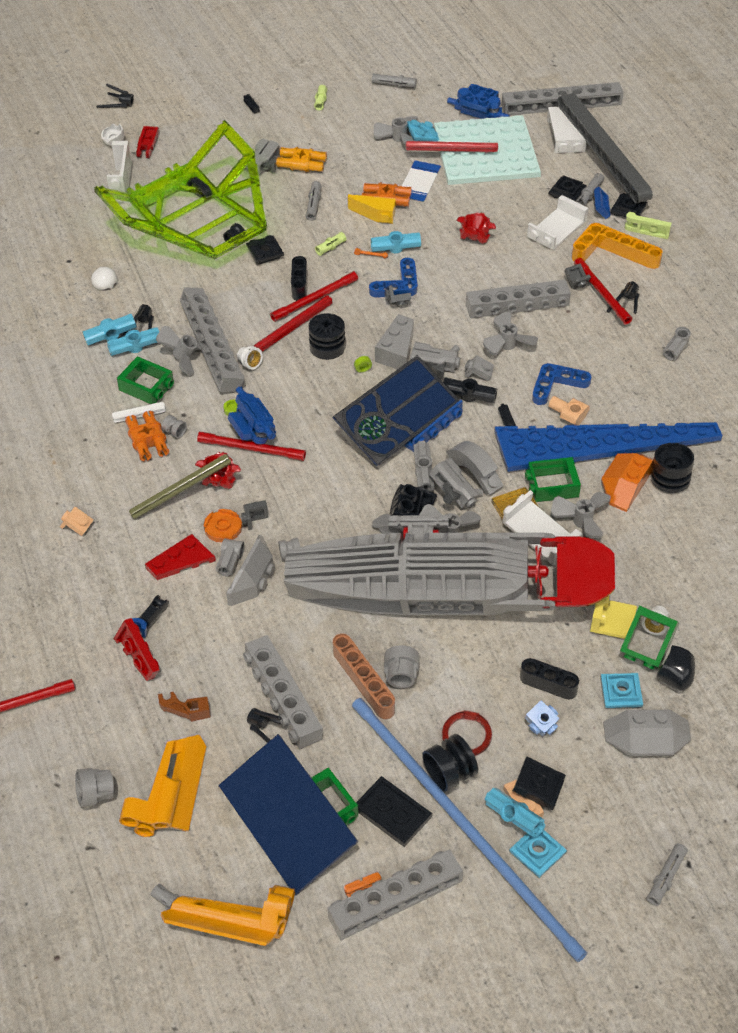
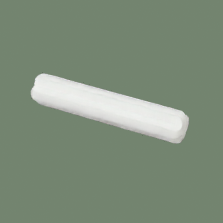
[112,402,166,423]

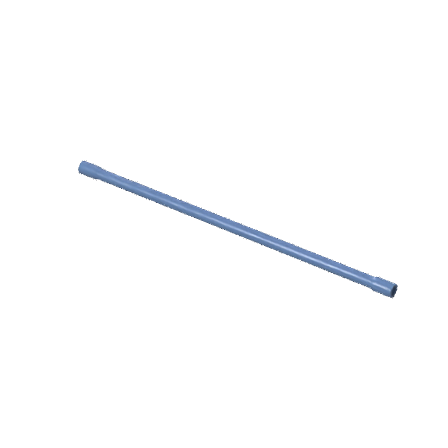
[352,698,587,962]

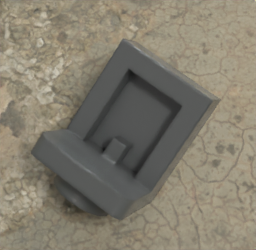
[564,263,591,288]
[385,285,411,305]
[241,500,268,530]

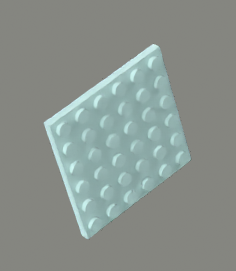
[434,115,541,185]

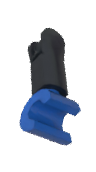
[132,595,169,638]

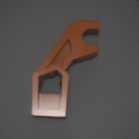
[158,691,211,722]

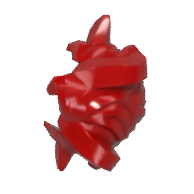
[457,212,496,244]
[195,452,241,489]

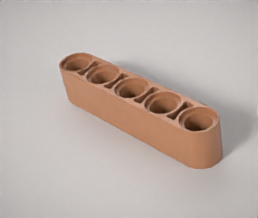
[333,633,395,719]

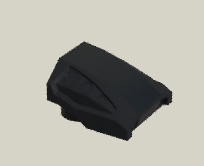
[389,484,437,516]

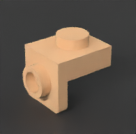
[60,507,94,536]

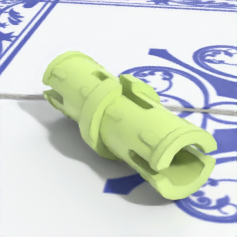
[314,85,327,110]
[315,232,346,256]

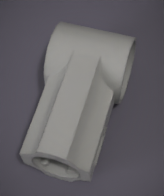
[663,327,691,361]
[216,538,245,577]

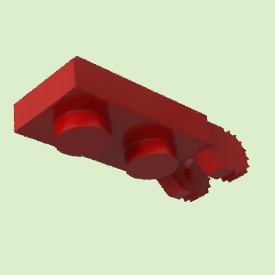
[136,126,159,158]

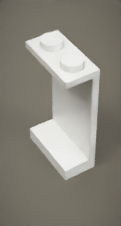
[547,107,586,153]
[107,141,132,202]
[527,195,589,250]
[502,490,582,566]

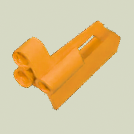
[119,735,207,837]
[161,885,295,946]

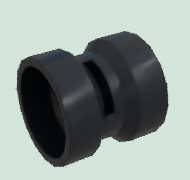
[223,223,246,246]

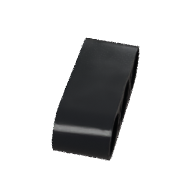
[291,256,307,301]
[520,658,579,700]

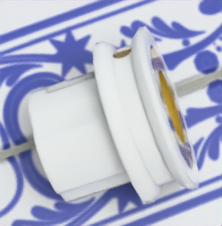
[237,346,263,370]
[642,606,669,635]

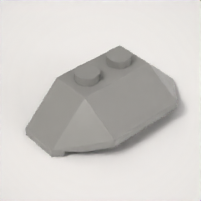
[226,535,275,606]
[603,710,691,756]

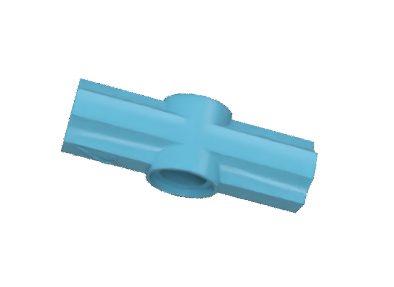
[370,231,421,253]
[82,314,137,346]
[107,327,159,356]
[485,788,546,837]

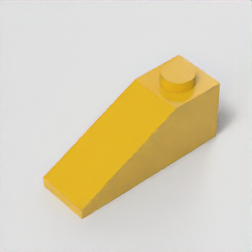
[348,194,396,224]

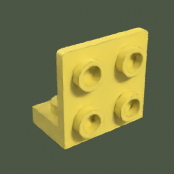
[590,596,637,639]

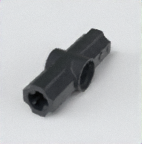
[443,377,498,403]

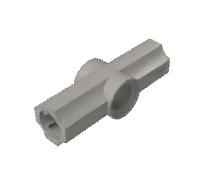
[413,441,434,492]

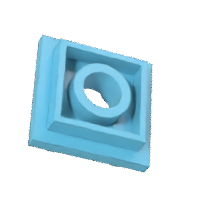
[407,120,440,142]
[601,673,643,708]
[509,830,567,878]

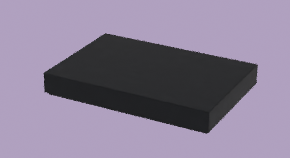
[356,776,432,847]

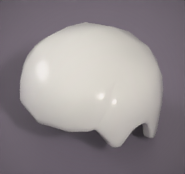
[101,123,125,146]
[91,267,118,290]

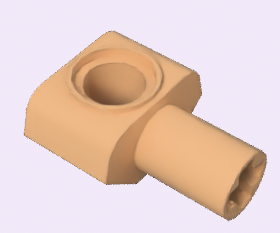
[548,396,590,425]

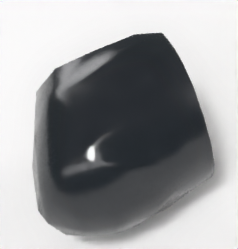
[657,645,695,691]

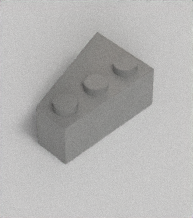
[375,314,414,369]

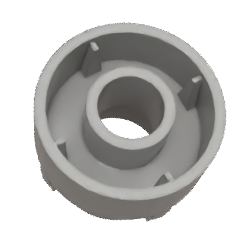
[384,645,420,688]
[75,768,114,807]

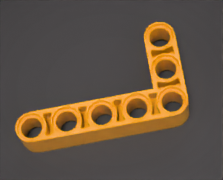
[572,223,663,269]

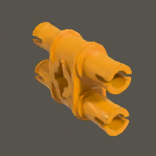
[276,147,327,172]

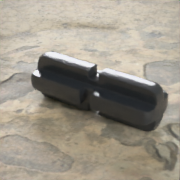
[243,94,260,114]
[498,404,516,426]

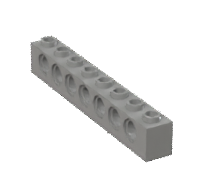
[501,82,624,116]
[180,287,244,392]

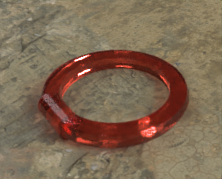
[442,710,492,756]

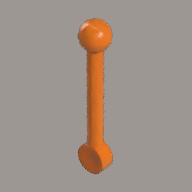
[354,248,388,259]

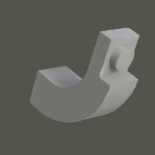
[446,441,504,496]

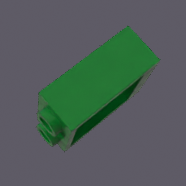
[117,356,174,404]
[525,457,581,502]
[620,605,679,670]
[311,767,358,825]

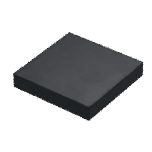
[512,756,566,810]

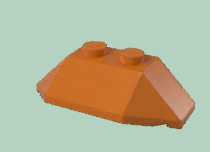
[601,453,653,512]

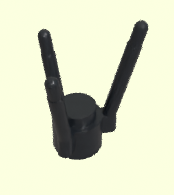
[96,84,134,108]
[607,281,640,314]
[121,304,154,337]
[247,708,282,743]

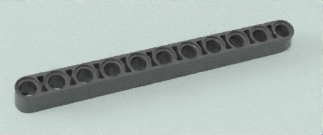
[558,93,653,204]

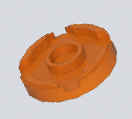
[203,509,242,542]

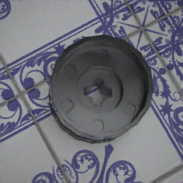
[308,313,346,360]
[651,443,694,493]
[422,734,479,792]

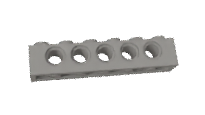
[466,279,571,318]
[243,635,323,749]
[328,849,463,941]

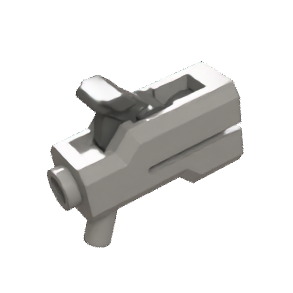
[238,139,280,176]
[410,342,460,379]
[429,458,483,509]

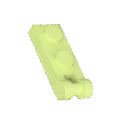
[625,212,672,239]

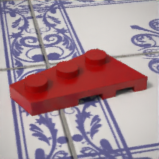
[145,534,216,580]
[113,618,160,681]

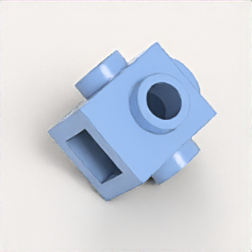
[525,700,559,737]

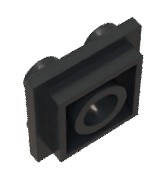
[548,175,587,202]
[610,193,648,217]
[246,235,284,264]

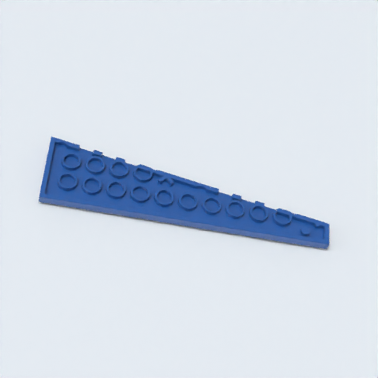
[494,422,723,472]

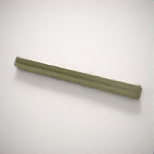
[129,454,231,519]

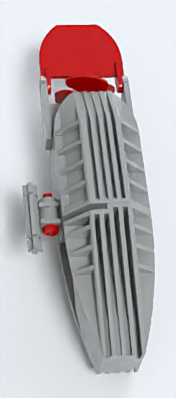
[284,515,615,615]

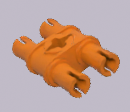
[361,182,412,207]
[125,411,169,461]

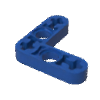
[369,257,418,298]
[532,363,592,405]

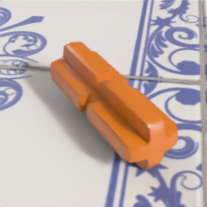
[344,872,382,897]

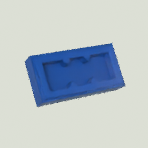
[594,187,610,219]

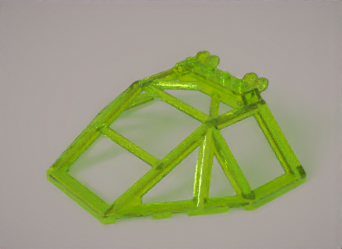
[94,120,267,260]

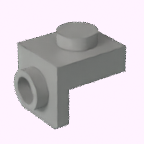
[464,355,494,381]

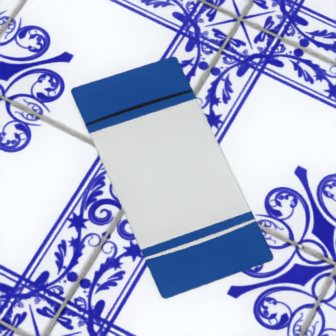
[402,160,441,201]

